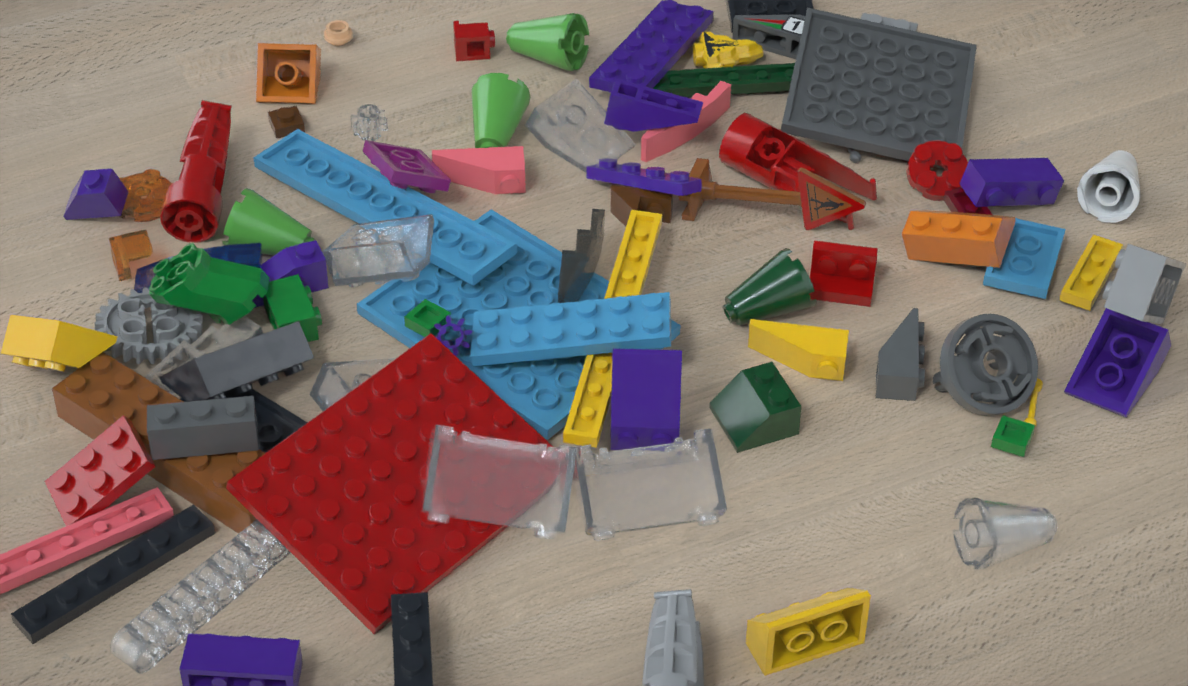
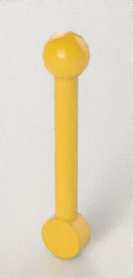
[1024,378,1043,427]

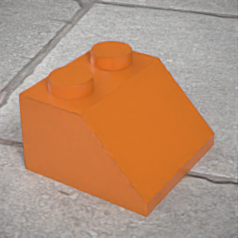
[256,43,321,104]

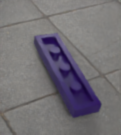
[586,158,702,196]

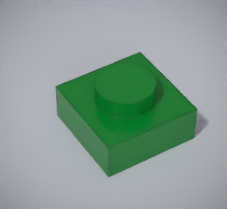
[404,299,451,337]
[991,415,1035,457]

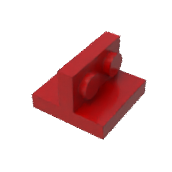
[809,240,878,307]

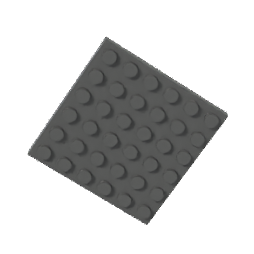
[780,7,977,169]

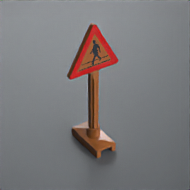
[678,158,866,230]

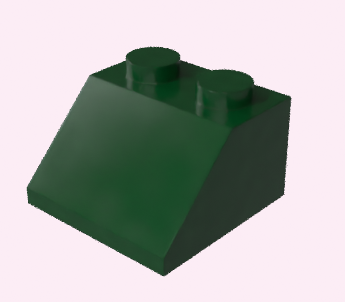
[709,362,802,453]

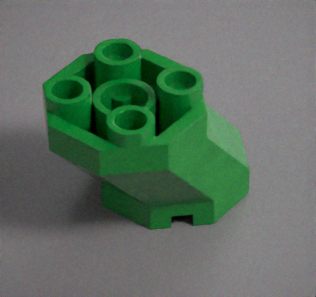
[149,243,269,325]

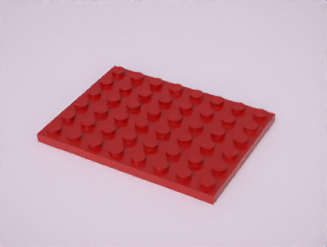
[226,333,575,635]

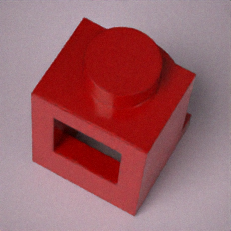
[453,21,495,61]

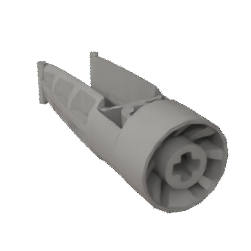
[642,589,704,686]

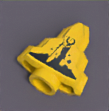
[693,32,763,68]

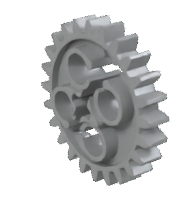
[94,287,203,364]

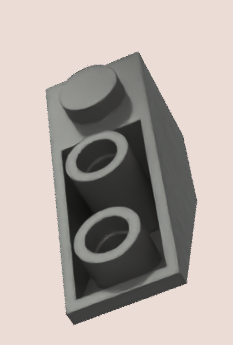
[875,308,925,401]

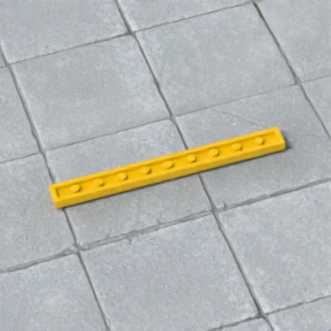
[563,210,662,448]

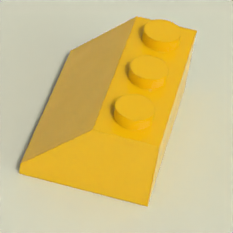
[1,315,118,372]
[746,588,871,676]

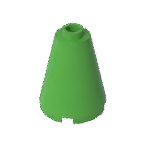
[506,13,589,71]
[471,73,531,148]
[222,188,315,256]

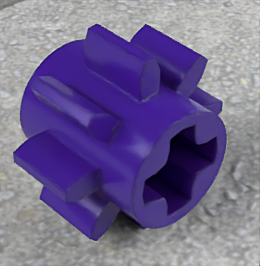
[434,315,474,356]

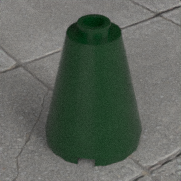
[722,248,817,326]

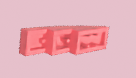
[641,81,731,162]

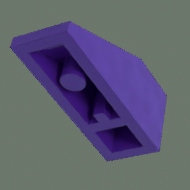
[604,79,703,132]
[252,240,329,308]

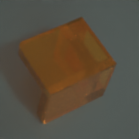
[109,229,153,281]

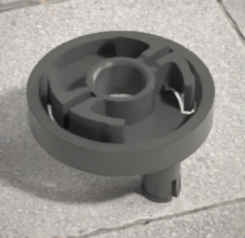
[932,314,1038,416]

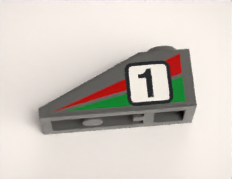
[733,15,805,59]

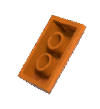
[902,210,1016,268]

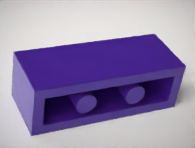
[959,158,1065,207]
[179,633,303,686]

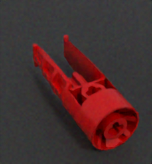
[160,100,232,243]
[719,113,877,230]

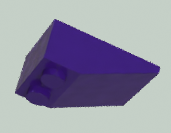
[1064,308,1171,418]
[610,348,682,452]

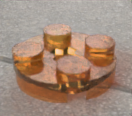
[119,169,172,222]

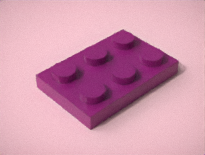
[362,140,451,193]

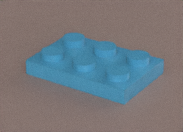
[983,218,1066,299]

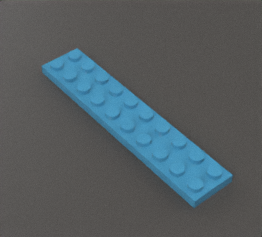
[253,129,517,286]

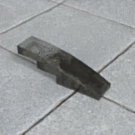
[558,209,605,303]

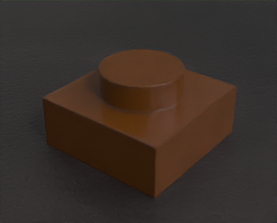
[268,106,305,139]

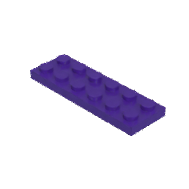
[589,0,714,92]

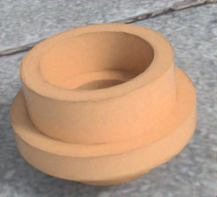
[324,20,353,46]

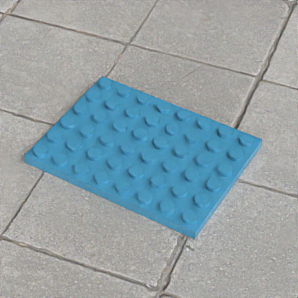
[357,209,681,440]

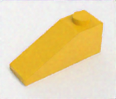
[748,319,849,381]

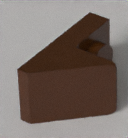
[610,185,673,226]

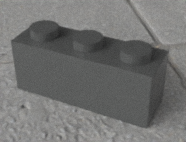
[147,396,259,460]

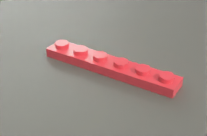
[0,487,174,594]

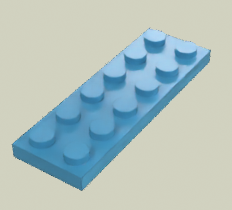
[470,292,671,366]

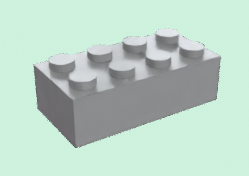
[1102,244,1186,324]

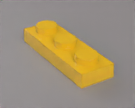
[1059,234,1123,311]

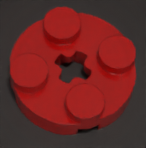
[906,141,968,201]

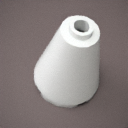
[1077,150,1140,223]

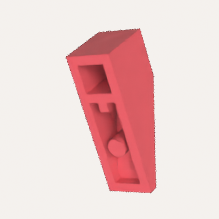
[432,146,526,194]

